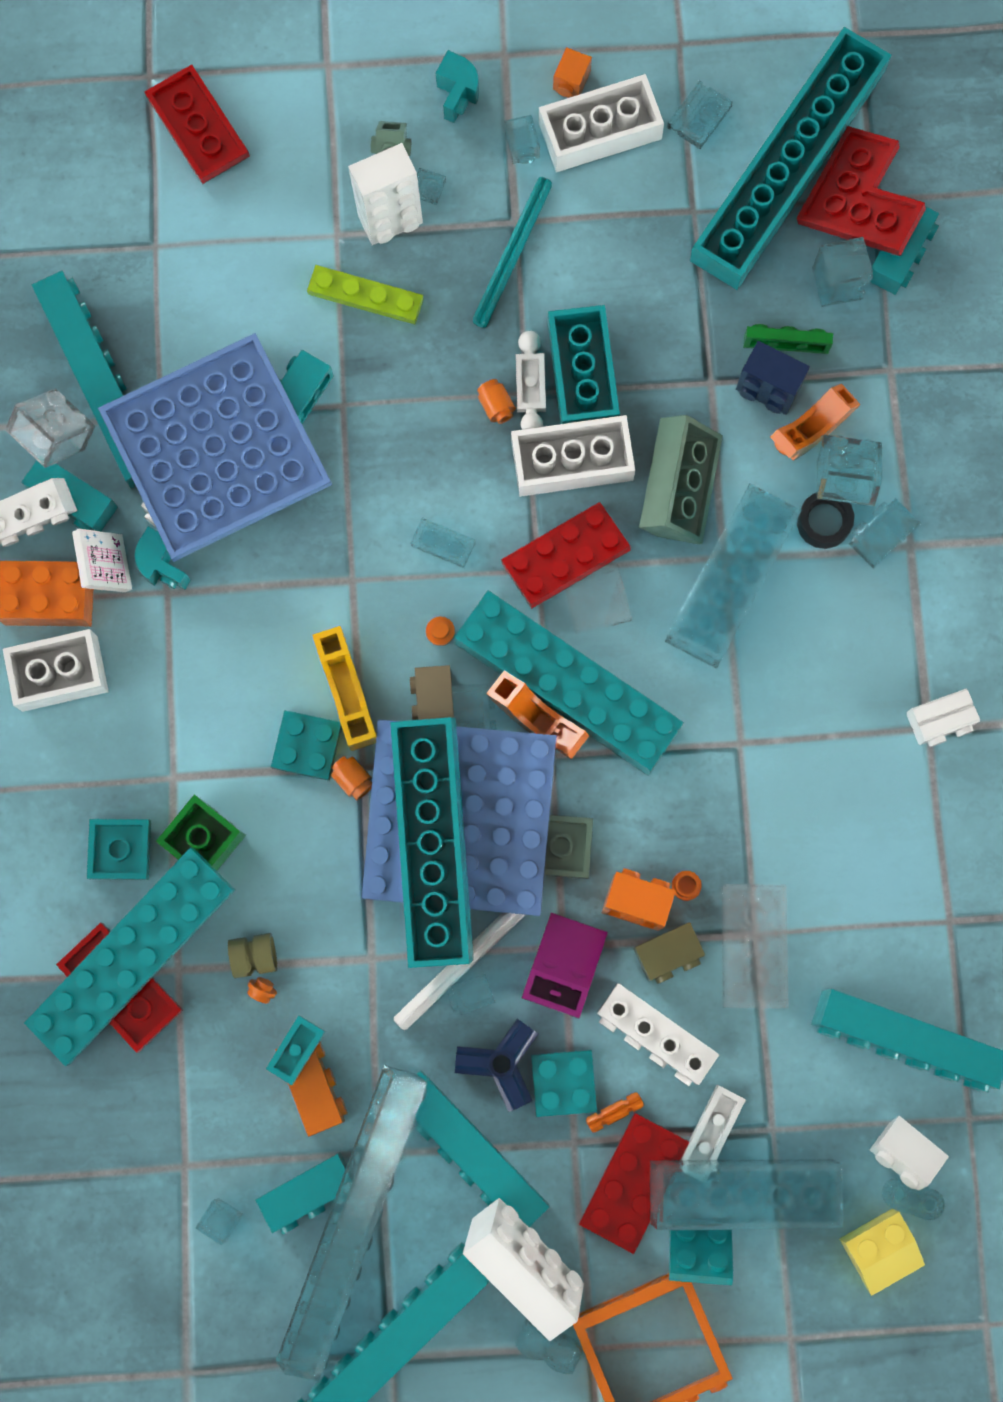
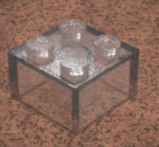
[5,388,95,468]

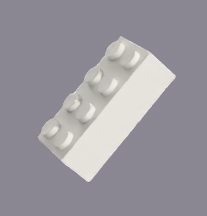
[539,74,664,173]
[348,143,423,245]
[511,415,635,497]
[463,1198,584,1341]

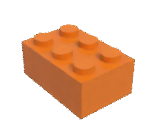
[0,561,94,627]
[601,868,676,931]

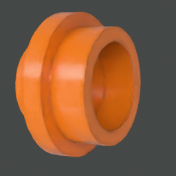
[426,616,455,646]
[671,871,702,901]
[247,977,277,1004]

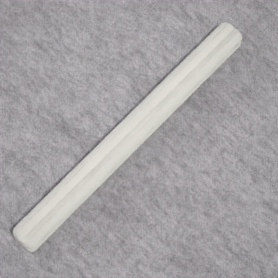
[394,913,525,1030]

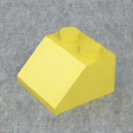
[839,1209,925,1296]

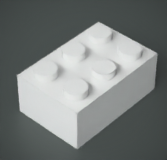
[3,629,109,712]

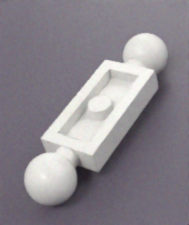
[516,331,546,430]

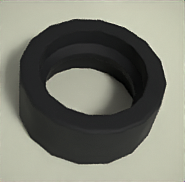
[797,490,855,549]

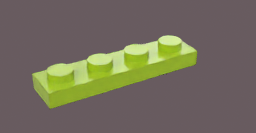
[307,265,424,325]

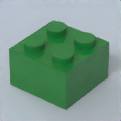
[156,794,246,871]

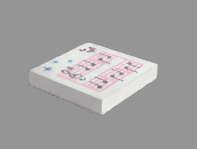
[72,529,132,592]

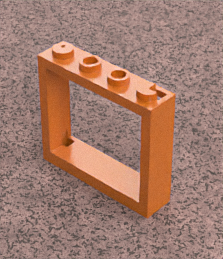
[573,1273,733,1402]

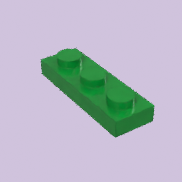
[743,324,833,354]

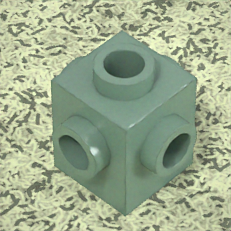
[371,121,412,156]

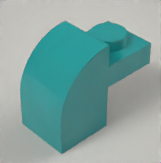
[436,50,479,123]
[135,526,191,590]

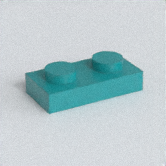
[266,1015,326,1085]

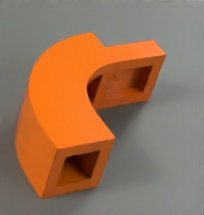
[770,383,861,461]
[486,670,589,759]

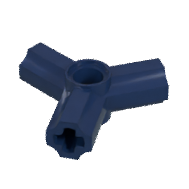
[455,1019,538,1112]

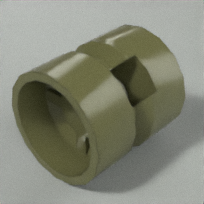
[228,933,277,979]

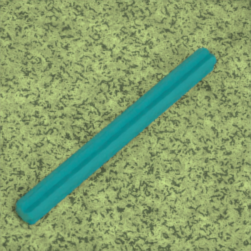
[473,177,552,328]

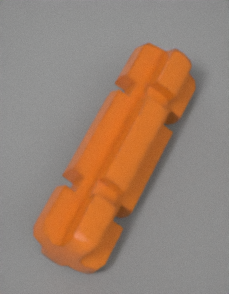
[586,1092,644,1132]

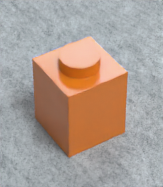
[553,47,592,98]

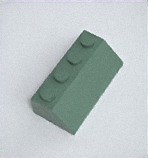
[639,415,723,544]

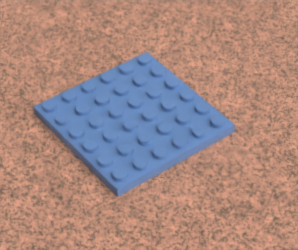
[98,333,332,562]
[362,720,557,916]

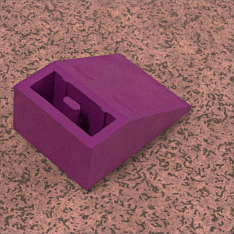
[522,913,608,1019]

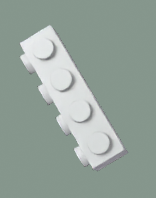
[0,478,77,547]
[596,983,719,1086]

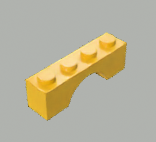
[312,626,377,751]

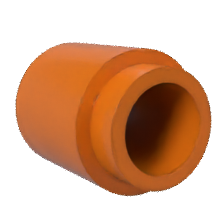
[477,379,516,424]
[331,756,372,801]

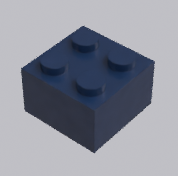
[736,341,810,415]

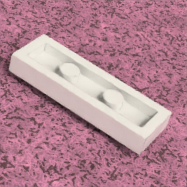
[677,1085,746,1183]

